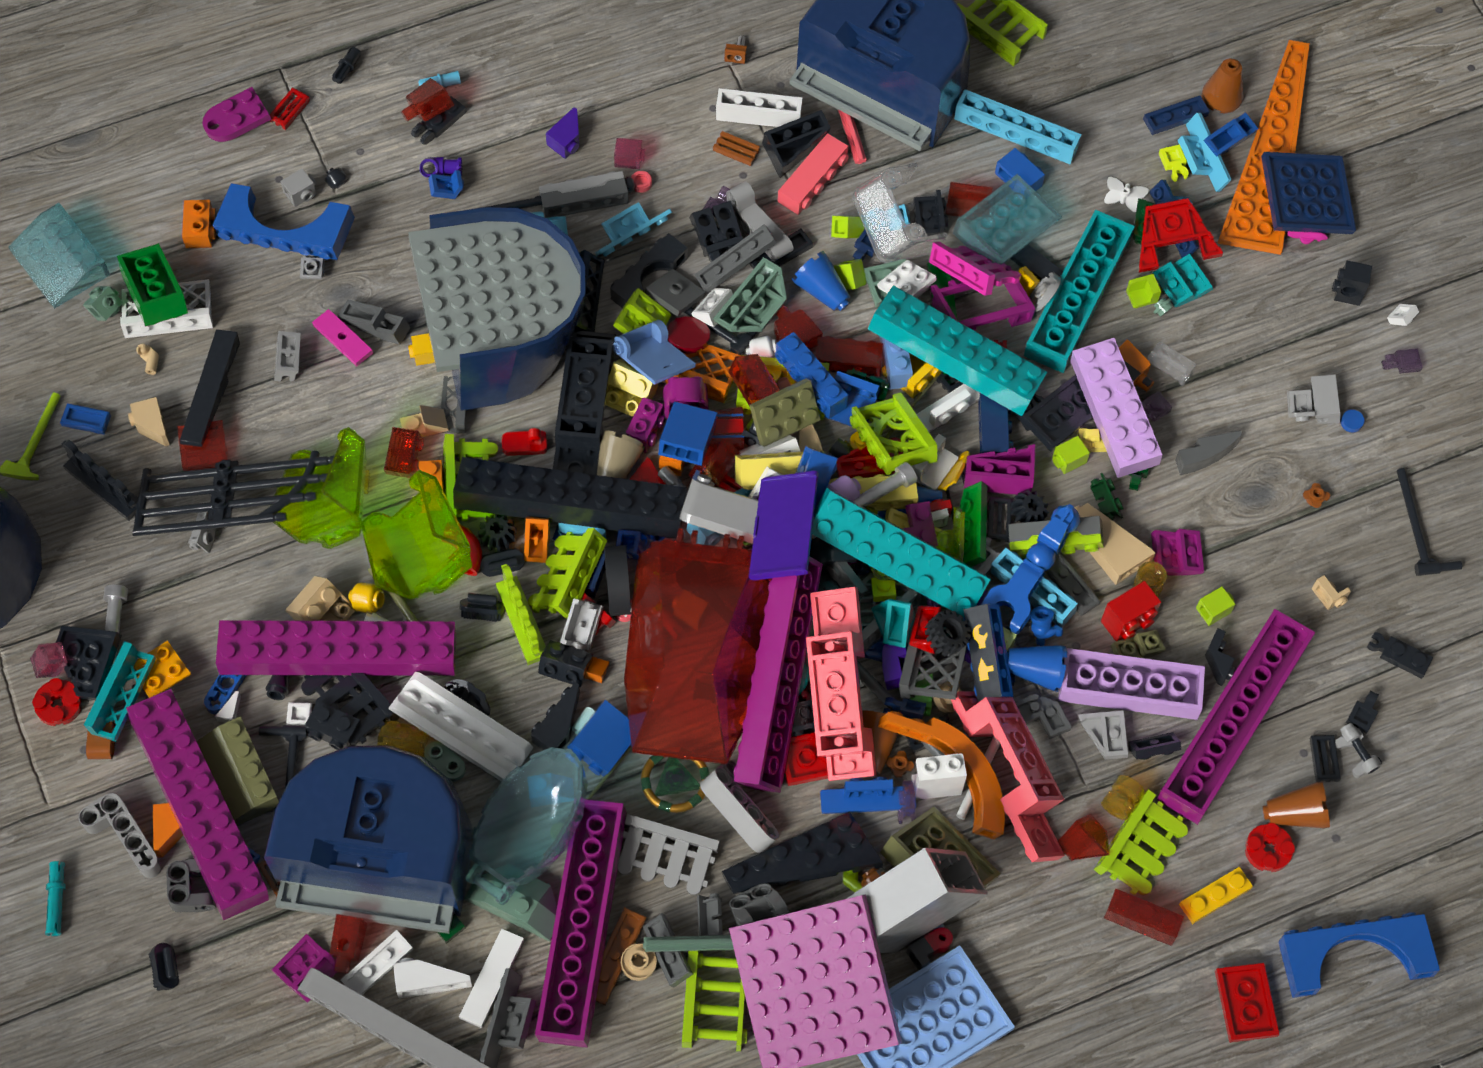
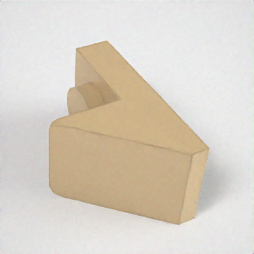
[400,405,449,441]

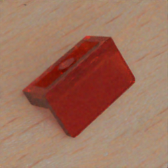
[946,182,993,220]

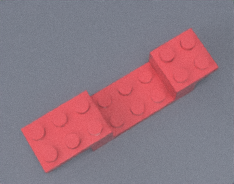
[806,587,877,781]
[951,691,1065,862]

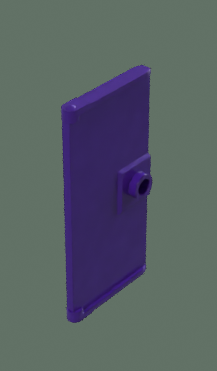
[749,471,819,580]

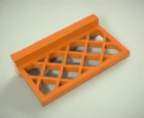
[662,344,741,403]

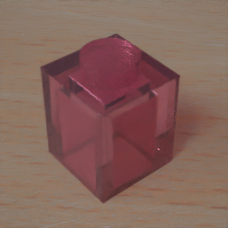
[614,138,646,170]
[30,642,68,678]

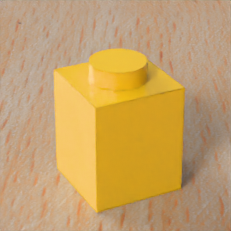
[408,333,435,366]

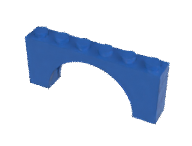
[213,183,355,260]
[1278,912,1440,998]

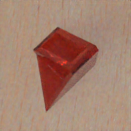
[1058,814,1110,861]

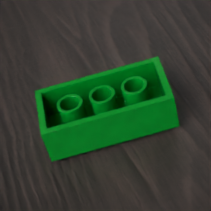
[117,243,188,327]

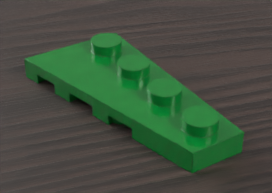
[949,481,987,567]

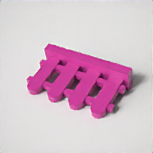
[929,242,1021,296]

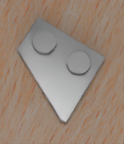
[1078,710,1128,760]

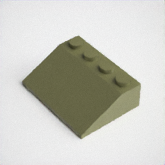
[196,716,279,826]
[880,806,1001,921]

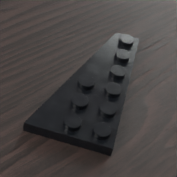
[722,811,883,894]

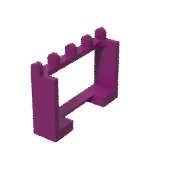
[931,265,1035,331]

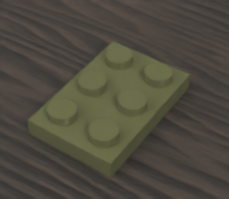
[750,378,820,447]

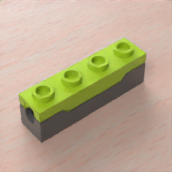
[1009,516,1104,558]

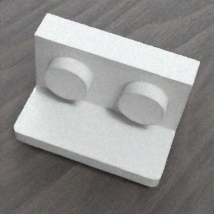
[877,260,937,298]
[911,434,958,490]

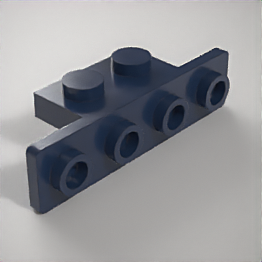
[1150,179,1199,258]

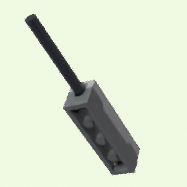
[475,171,636,218]

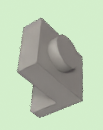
[1287,390,1316,422]

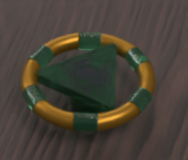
[641,747,709,813]

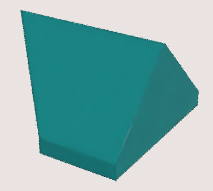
[871,599,915,648]

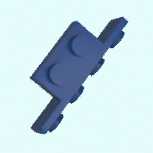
[820,777,916,814]

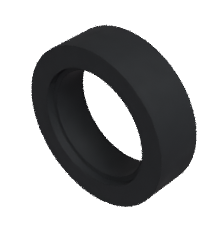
[604,545,631,616]

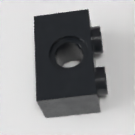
[1332,260,1372,306]

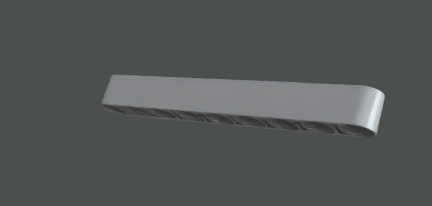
[297,968,490,1068]

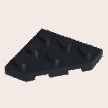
[54,626,122,700]

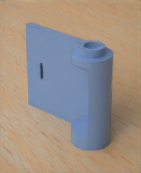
[613,320,696,385]

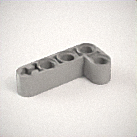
[726,181,793,261]
[700,759,779,853]
[78,793,162,878]

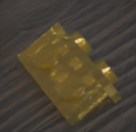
[377,721,430,757]

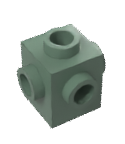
[83,286,123,321]

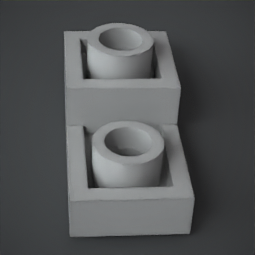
[300,255,325,280]

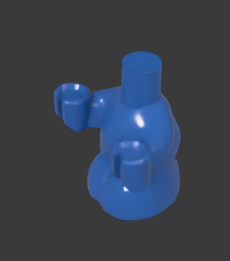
[1031,606,1063,646]

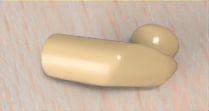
[136,344,159,375]

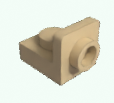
[1312,575,1351,610]

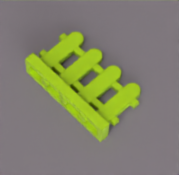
[443,434,499,525]
[528,528,607,618]
[495,564,546,665]
[1093,789,1188,895]

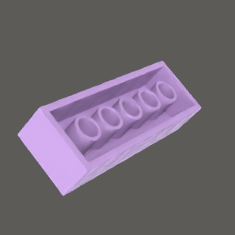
[1071,338,1162,478]
[1058,648,1205,720]

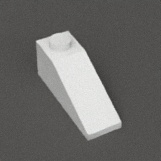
[393,958,472,999]

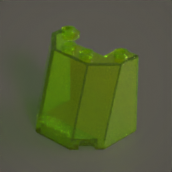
[270,427,367,549]
[360,470,472,599]

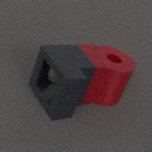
[906,927,953,970]

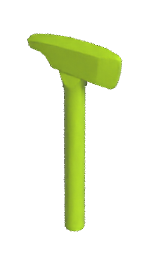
[0,392,61,480]

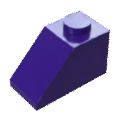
[546,107,579,159]

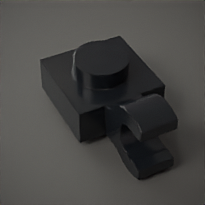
[1346,690,1379,734]

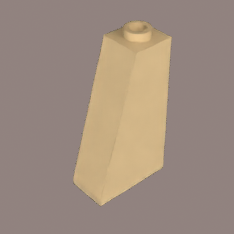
[1074,503,1155,585]

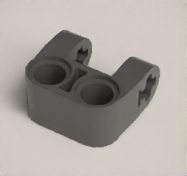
[166,859,216,913]
[729,883,789,926]

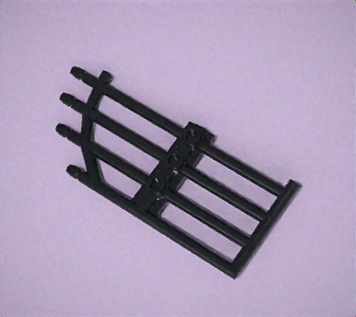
[132,450,341,536]

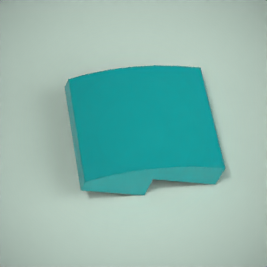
[1152,254,1213,307]

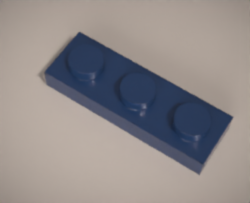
[1143,95,1210,135]

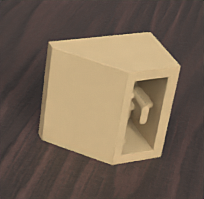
[285,576,355,621]

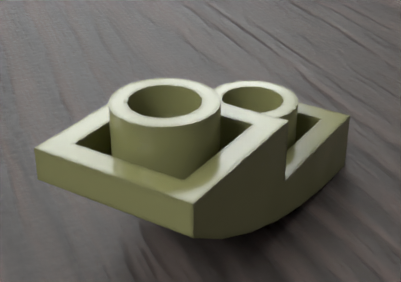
[1111,630,1166,659]

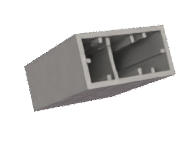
[846,848,988,953]

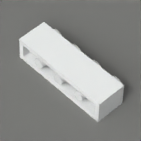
[716,88,802,127]

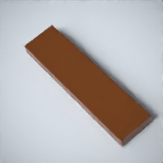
[596,907,647,1006]

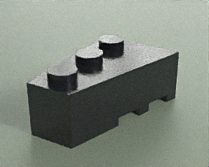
[762,110,831,178]

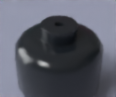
[325,168,348,189]

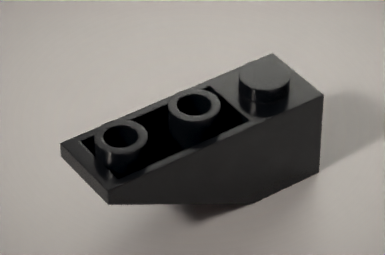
[531,682,580,759]

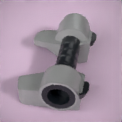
[1335,723,1382,778]

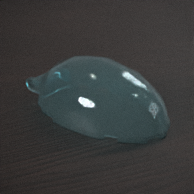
[466,747,588,905]

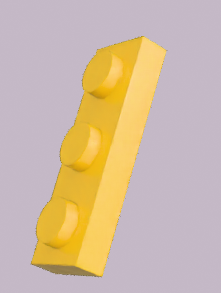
[1179,867,1253,924]

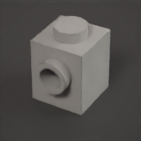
[280,169,317,207]

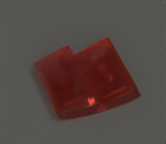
[177,420,228,471]

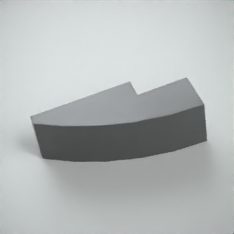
[337,300,410,345]
[1175,430,1242,475]

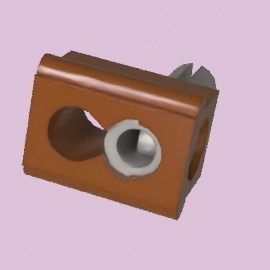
[724,36,747,64]

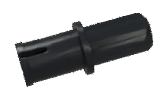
[332,47,362,84]

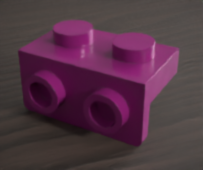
[626,397,666,453]

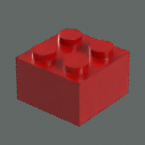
[1101,581,1161,641]

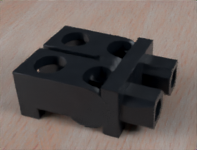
[689,201,743,262]

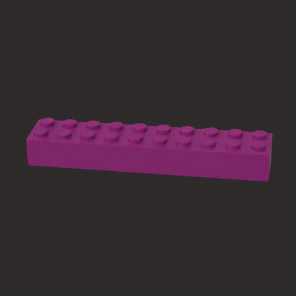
[734,556,823,793]
[1157,609,1315,825]
[216,620,456,676]
[126,689,269,921]
[535,799,627,1048]

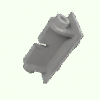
[188,512,217,553]

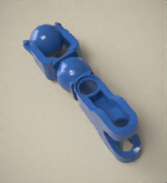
[981,504,1080,634]

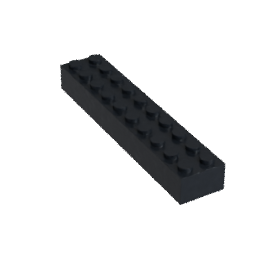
[453,457,687,539]

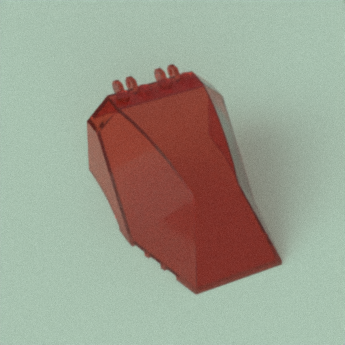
[624,528,772,764]

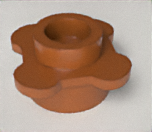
[1303,483,1330,508]
[886,751,914,778]

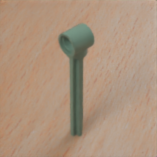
[643,935,734,952]

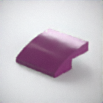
[1151,528,1204,576]
[271,933,343,1003]

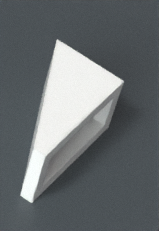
[215,691,241,723]

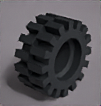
[925,610,971,656]

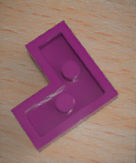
[902,501,938,547]

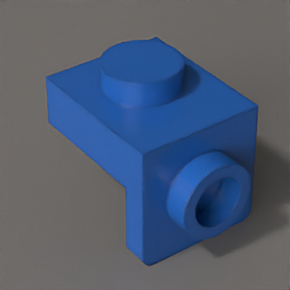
[428,170,464,199]

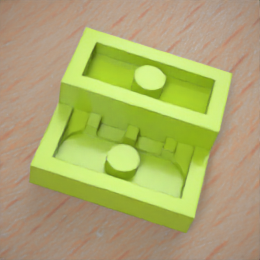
[613,288,672,334]

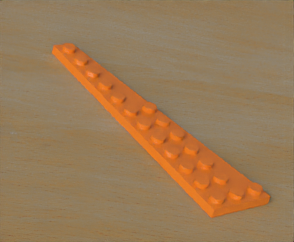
[1217,40,1310,255]

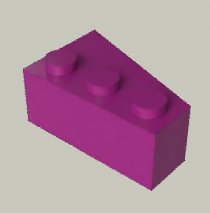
[964,444,1035,495]

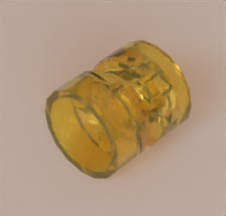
[1132,561,1167,597]
[1101,775,1145,820]

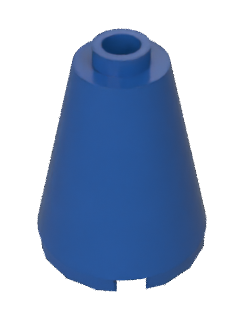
[792,251,850,311]
[1007,645,1067,692]

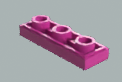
[312,309,373,367]

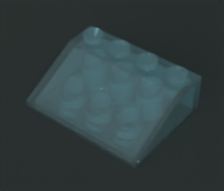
[953,174,1062,265]
[8,203,110,309]

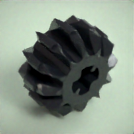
[1010,489,1049,523]
[478,514,517,551]

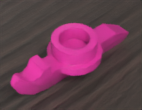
[1287,231,1328,244]

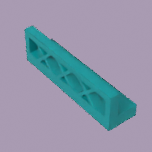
[84,642,156,742]

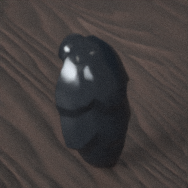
[444,679,491,716]

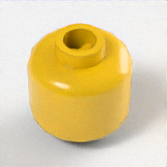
[348,582,385,613]

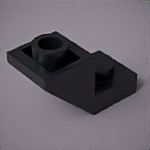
[1205,628,1235,686]

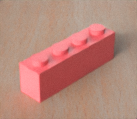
[778,133,849,215]

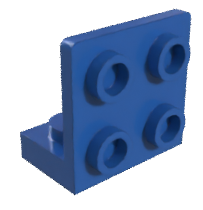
[824,371,880,427]

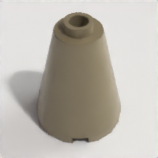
[597,431,645,479]

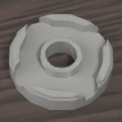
[1030,272,1061,312]

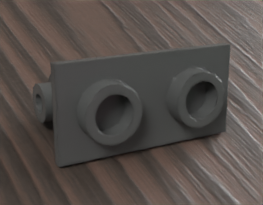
[697,893,723,936]

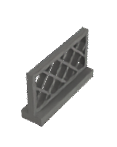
[899,611,968,700]

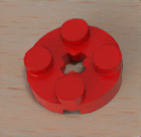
[32,678,82,726]
[1245,823,1295,872]

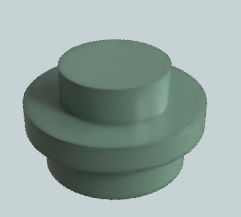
[1153,297,1174,317]

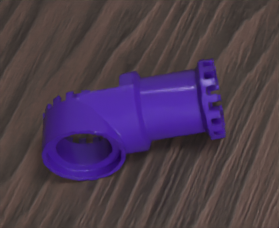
[419,157,463,178]

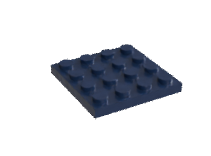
[1261,152,1356,234]

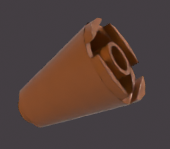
[1202,58,1244,114]
[862,710,899,777]
[1262,782,1330,829]

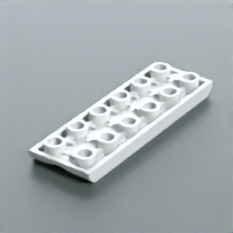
[389,672,533,785]

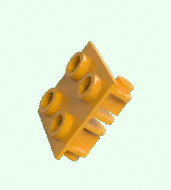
[131,640,191,698]

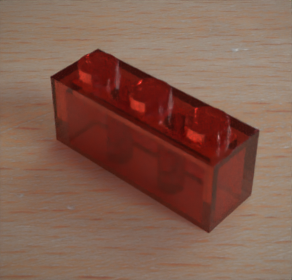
[816,336,883,377]
[729,354,780,407]
[1103,889,1184,946]

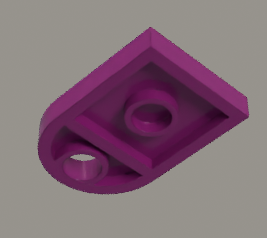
[202,87,271,142]

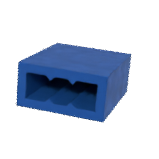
[658,402,717,466]
[567,700,642,777]

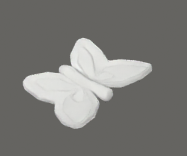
[1104,177,1149,212]

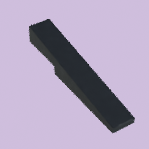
[179,329,240,447]

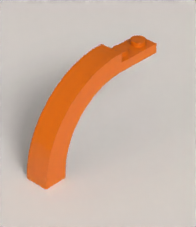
[878,711,1005,840]

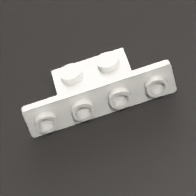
[916,384,980,432]

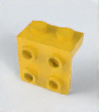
[882,353,942,398]

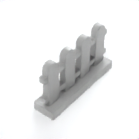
[618,814,720,895]

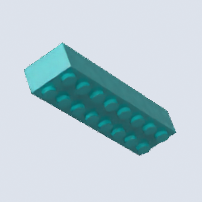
[1024,210,1135,373]
[868,285,1047,416]
[812,487,991,617]

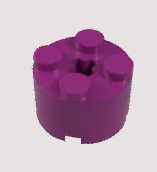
[663,376,709,419]

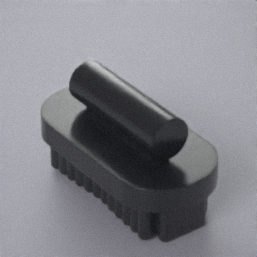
[480,548,525,577]
[459,593,505,622]
[148,943,179,991]

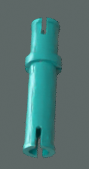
[45,861,66,936]

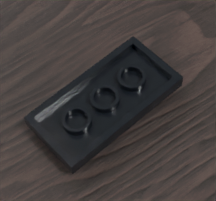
[1020,374,1093,452]

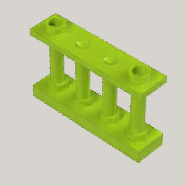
[957,0,1048,67]
[682,951,747,1052]

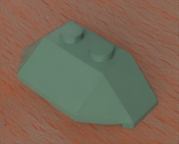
[713,257,787,332]
[464,865,557,942]

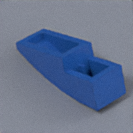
[1203,112,1259,157]

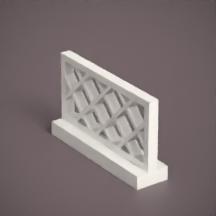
[120,279,213,338]

